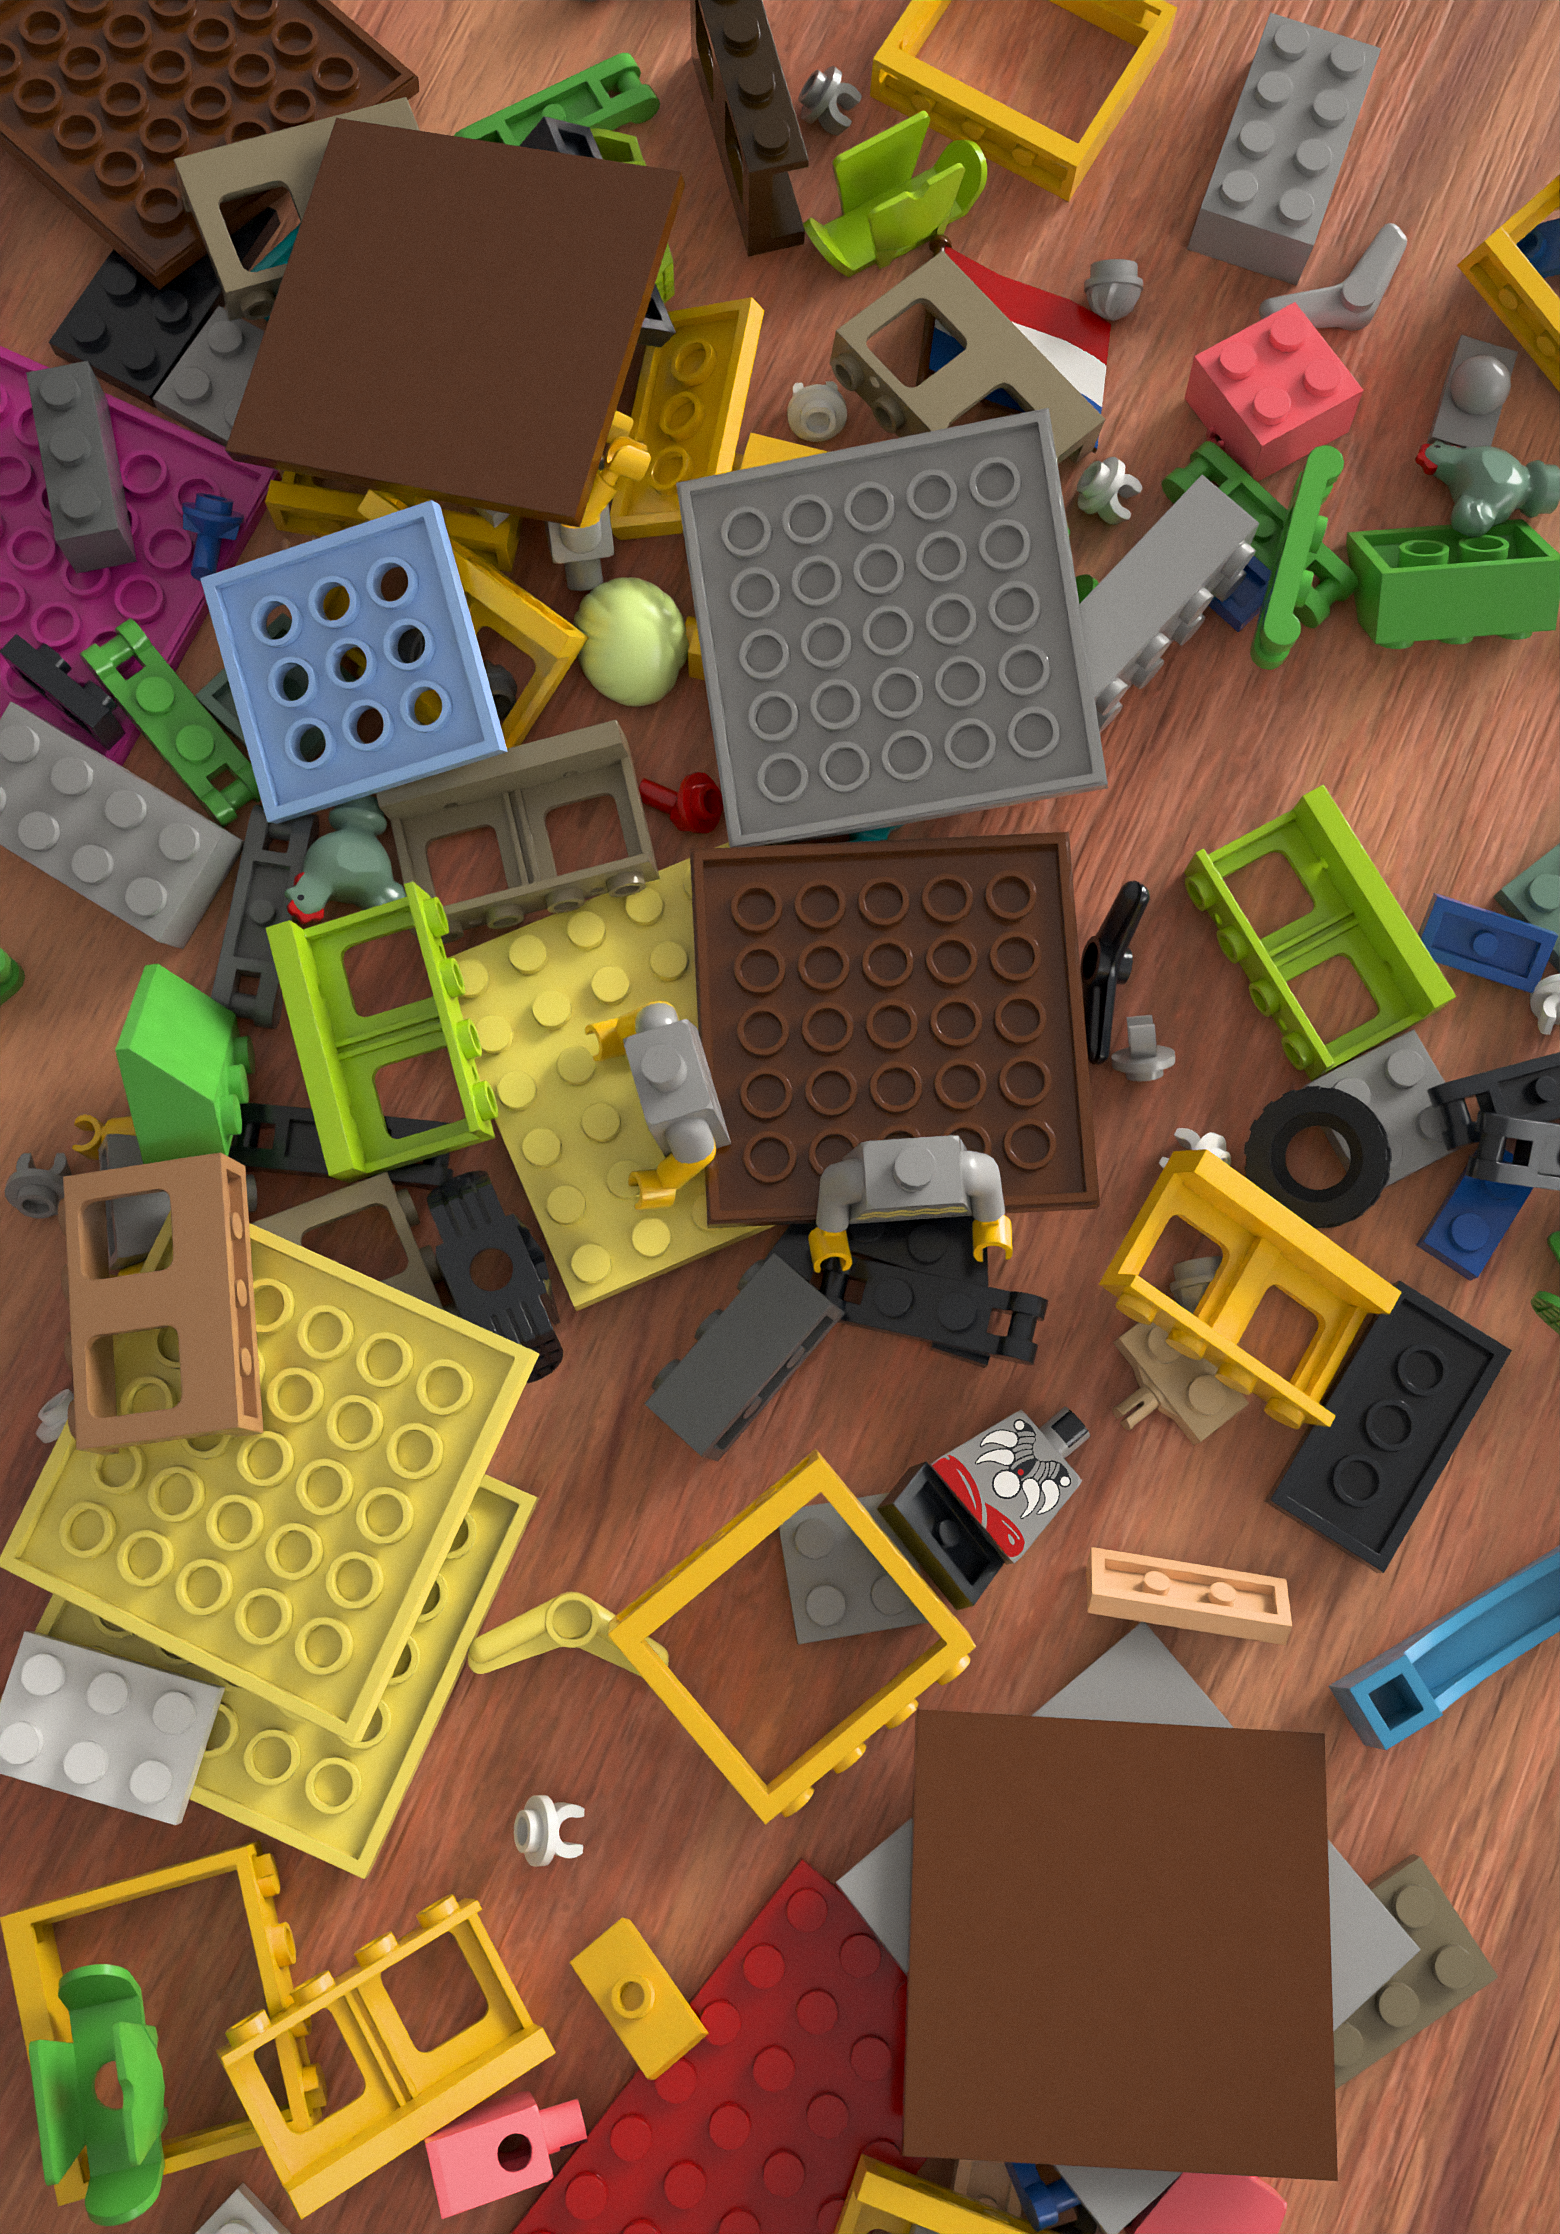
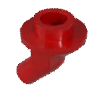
[639,772,723,834]

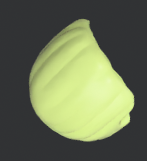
[573,577,689,707]

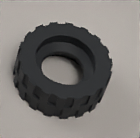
[1244,1086,1392,1228]

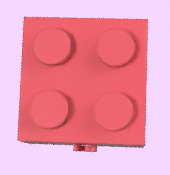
[1184,302,1364,482]

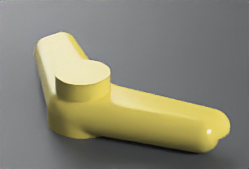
[468,1592,669,1677]

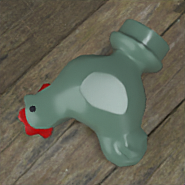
[1415,441,1560,537]
[284,795,407,924]

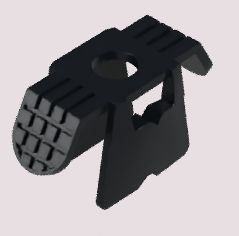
[427,1170,563,1383]

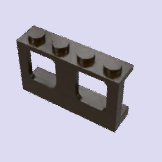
[690,0,809,257]

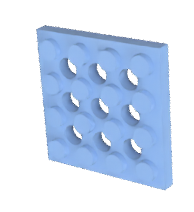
[200,500,508,824]

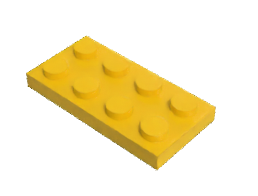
[610,297,764,540]

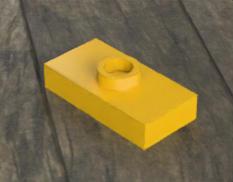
[569,1917,709,2080]

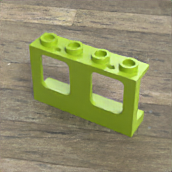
[1184,784,1457,1082]
[266,881,498,1183]

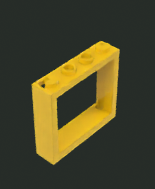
[870,0,1177,202]
[607,1449,976,1825]
[0,1840,328,2207]

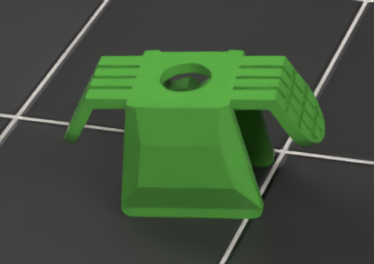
[29,1964,168,2226]

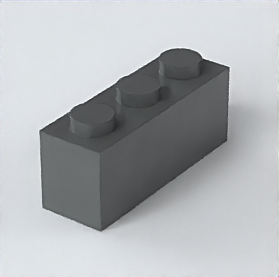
[26,361,137,574]
[644,1253,845,1462]

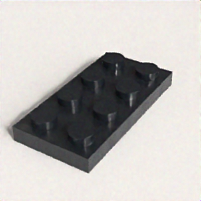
[49,207,281,408]
[1264,1280,1512,1573]

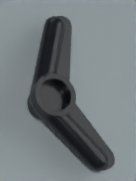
[1080,880,1150,1065]

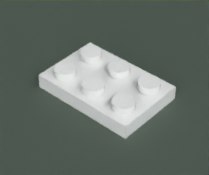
[0,1631,225,1825]

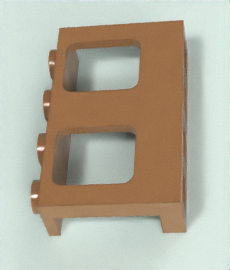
[58,1152,263,1455]

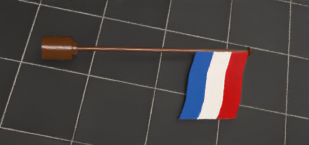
[916,235,1111,454]

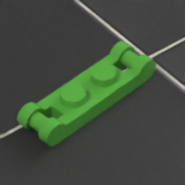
[454,53,660,146]
[1161,441,1359,628]
[1250,445,1344,670]
[79,618,261,828]

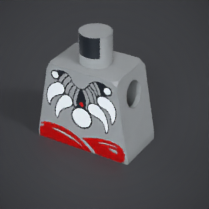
[930,1406,1091,1565]

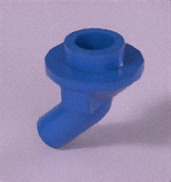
[181,493,244,581]

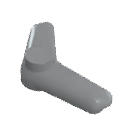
[1259,223,1407,331]

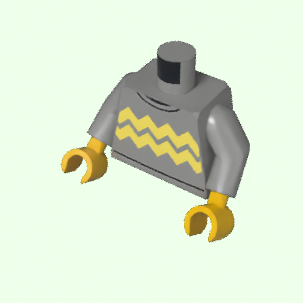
[808,1135,1013,1273]

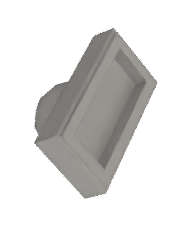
[1427,335,1518,448]

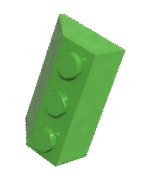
[1346,519,1560,649]
[115,964,255,1164]

